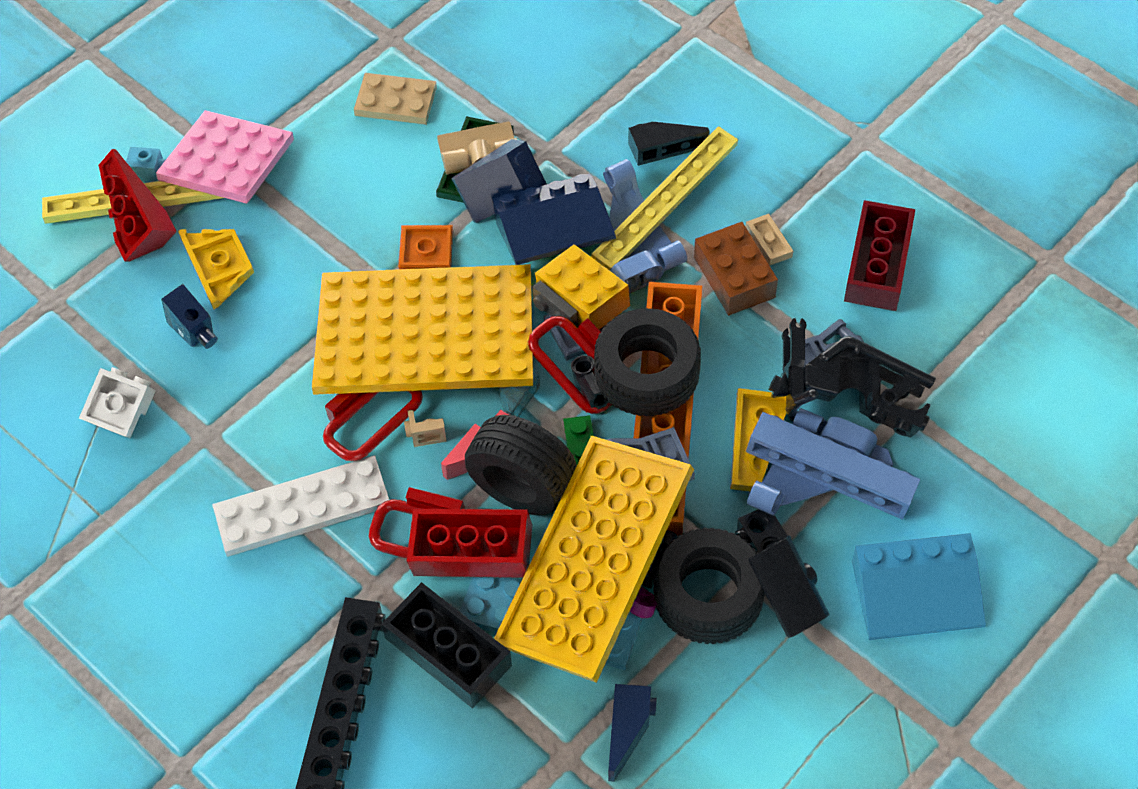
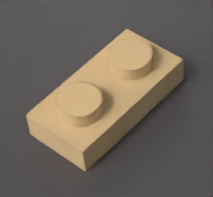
[745,214,794,266]

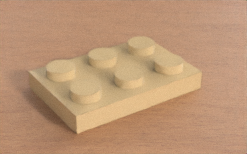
[354,73,437,125]

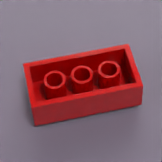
[407,509,533,578]

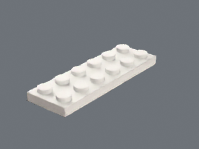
[212,455,389,557]

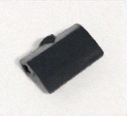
[748,535,830,638]

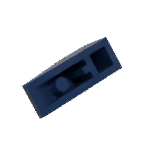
[608,684,657,782]

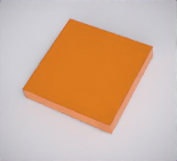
[398,225,453,270]

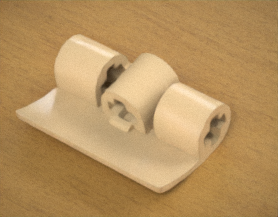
[437,121,517,175]

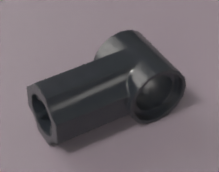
[571,355,608,410]

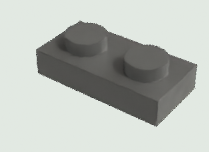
[532,280,578,327]

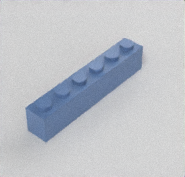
[746,412,920,520]

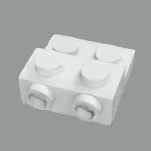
[79,367,156,438]

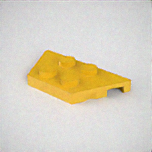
[178,229,254,310]

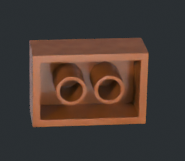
[694,222,778,316]

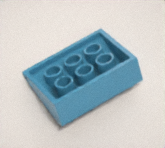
[852,533,986,640]

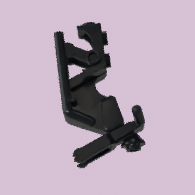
[768,317,936,438]

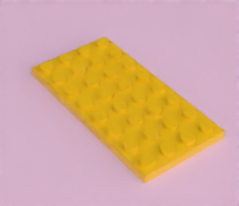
[494,436,694,683]

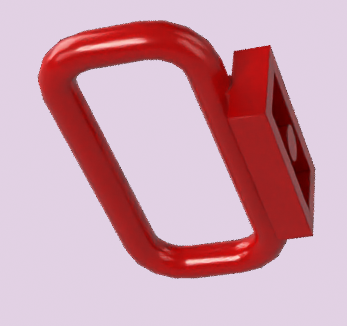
[528,316,613,414]
[323,390,423,461]
[368,487,466,559]

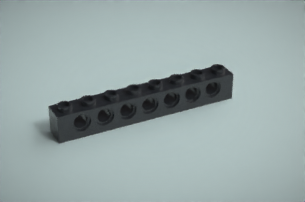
[295,597,386,789]

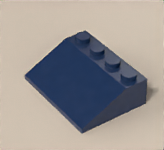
[492,173,616,265]

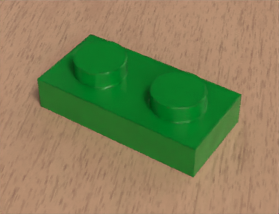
[563,415,594,465]

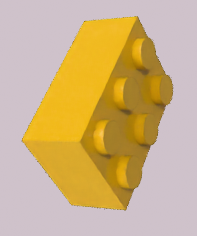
[535,245,630,329]

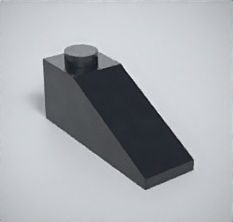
[628,121,710,166]

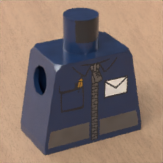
[161,284,218,349]

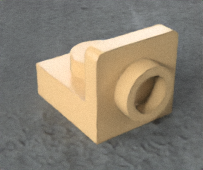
[404,410,447,447]

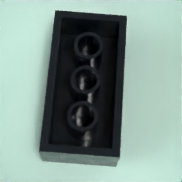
[381,582,512,709]

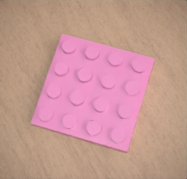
[156,110,294,204]

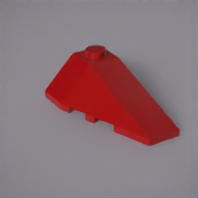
[98,149,177,262]

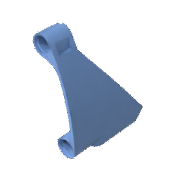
[603,159,687,294]
[747,408,893,516]

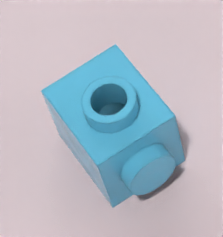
[126,147,166,183]

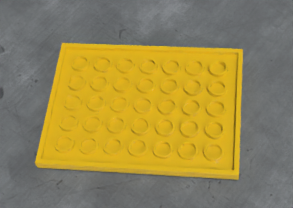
[312,264,533,395]

